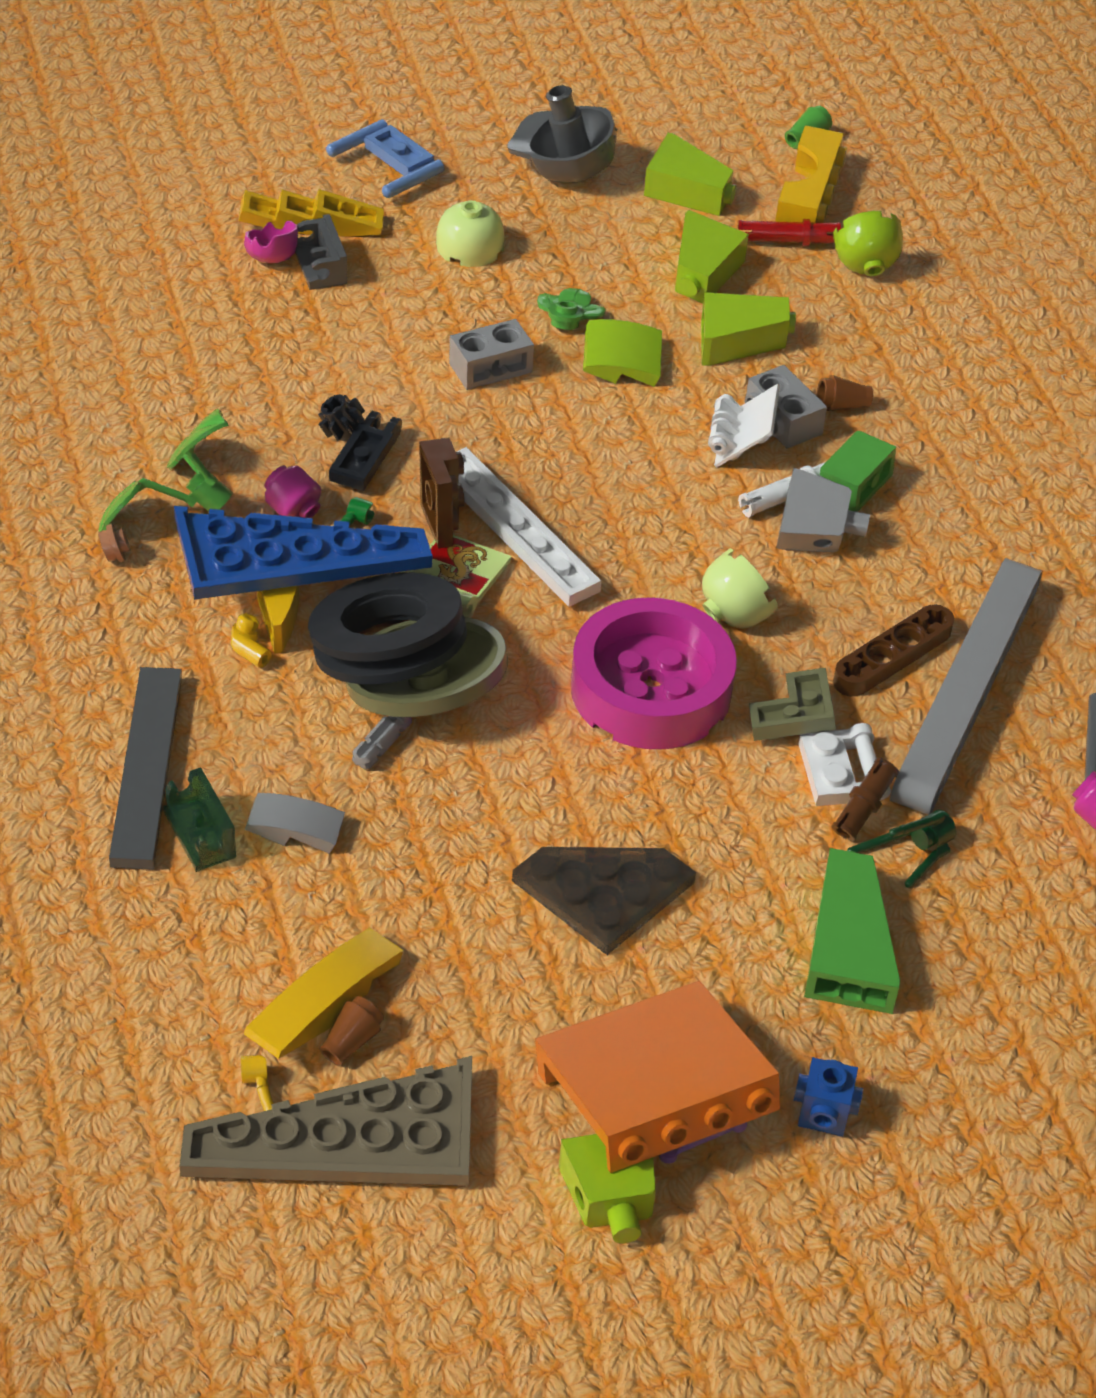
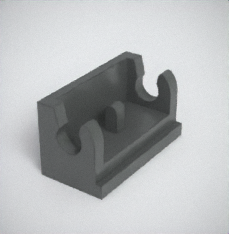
[295,214,347,290]

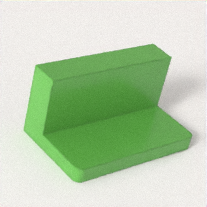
[820,431,896,512]

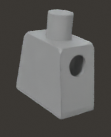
[776,468,870,553]

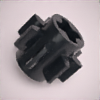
[318,394,365,441]

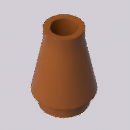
[817,375,873,411]
[319,996,384,1066]

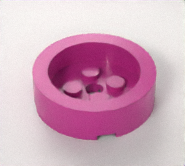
[570,598,737,749]

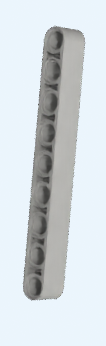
[890,558,1043,815]

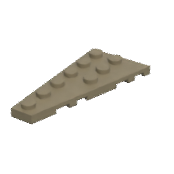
[179,1056,472,1186]

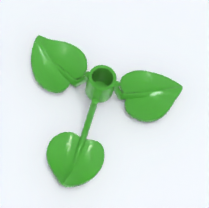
[98,409,233,532]

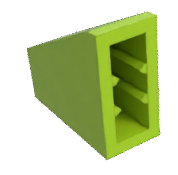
[644,132,736,216]
[675,210,749,303]
[701,292,796,366]

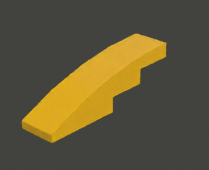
[238,189,384,237]
[244,927,404,1059]

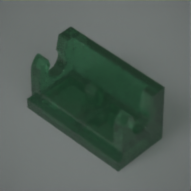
[163,767,236,872]

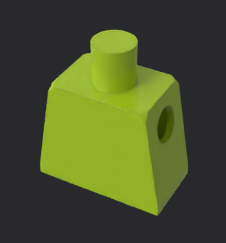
[559,1134,655,1244]

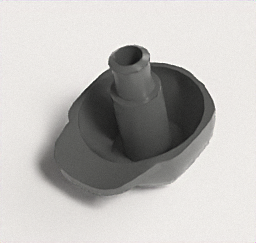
[507,85,617,183]

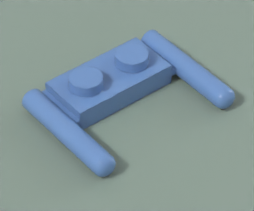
[326,119,444,198]

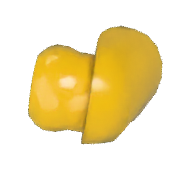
[231,613,271,668]

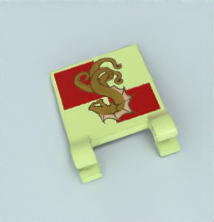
[400,535,511,618]

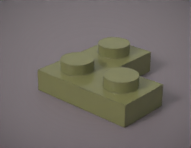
[749,668,836,741]

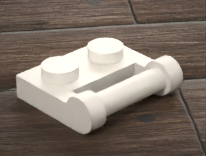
[798,723,891,806]

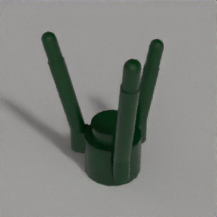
[847,810,956,888]

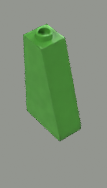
[804,848,900,1014]

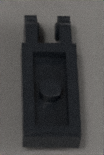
[329,410,402,491]

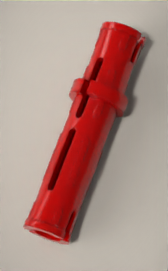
[738,219,841,246]

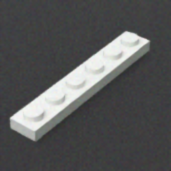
[456,447,601,607]

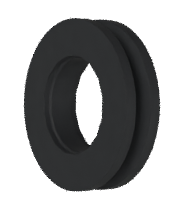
[308,572,467,684]

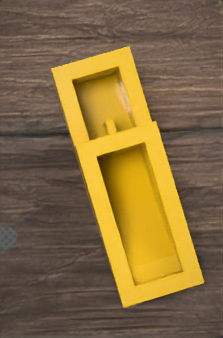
[257,586,299,654]

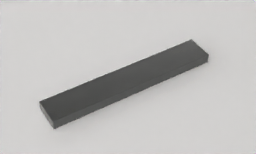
[109,667,182,869]

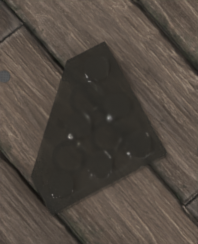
[512,847,696,955]

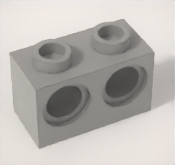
[449,319,534,390]
[745,365,827,449]

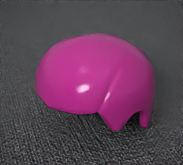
[244,221,298,263]

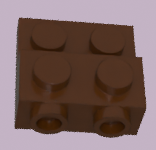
[419,438,465,548]

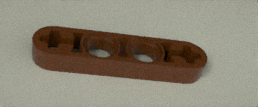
[833,604,955,697]

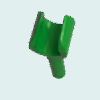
[340,497,374,525]

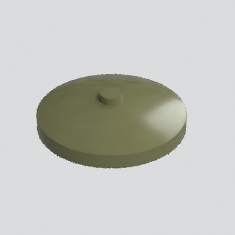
[346,617,508,717]

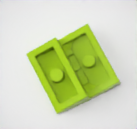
[583,319,662,387]

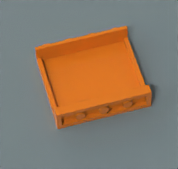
[535,980,780,1173]

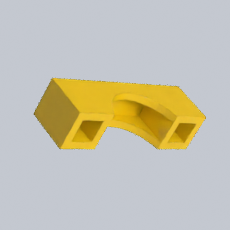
[775,125,847,223]

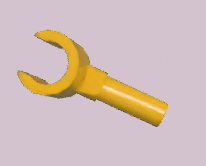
[241,1055,274,1111]

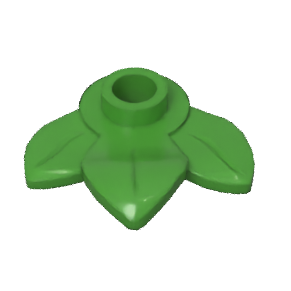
[537,288,606,330]

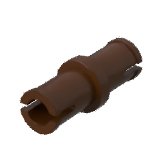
[831,758,899,841]

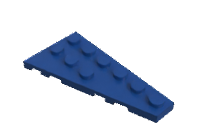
[174,506,433,600]

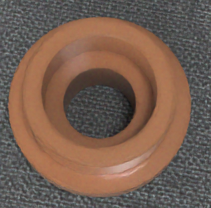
[98,524,130,562]

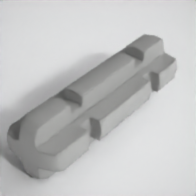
[352,716,412,770]

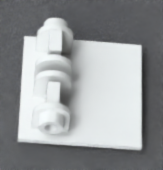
[708,384,780,468]

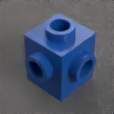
[793,1057,863,1137]

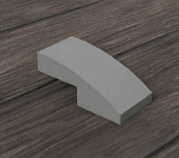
[245,793,345,854]

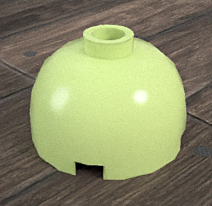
[436,200,505,267]
[702,548,778,629]

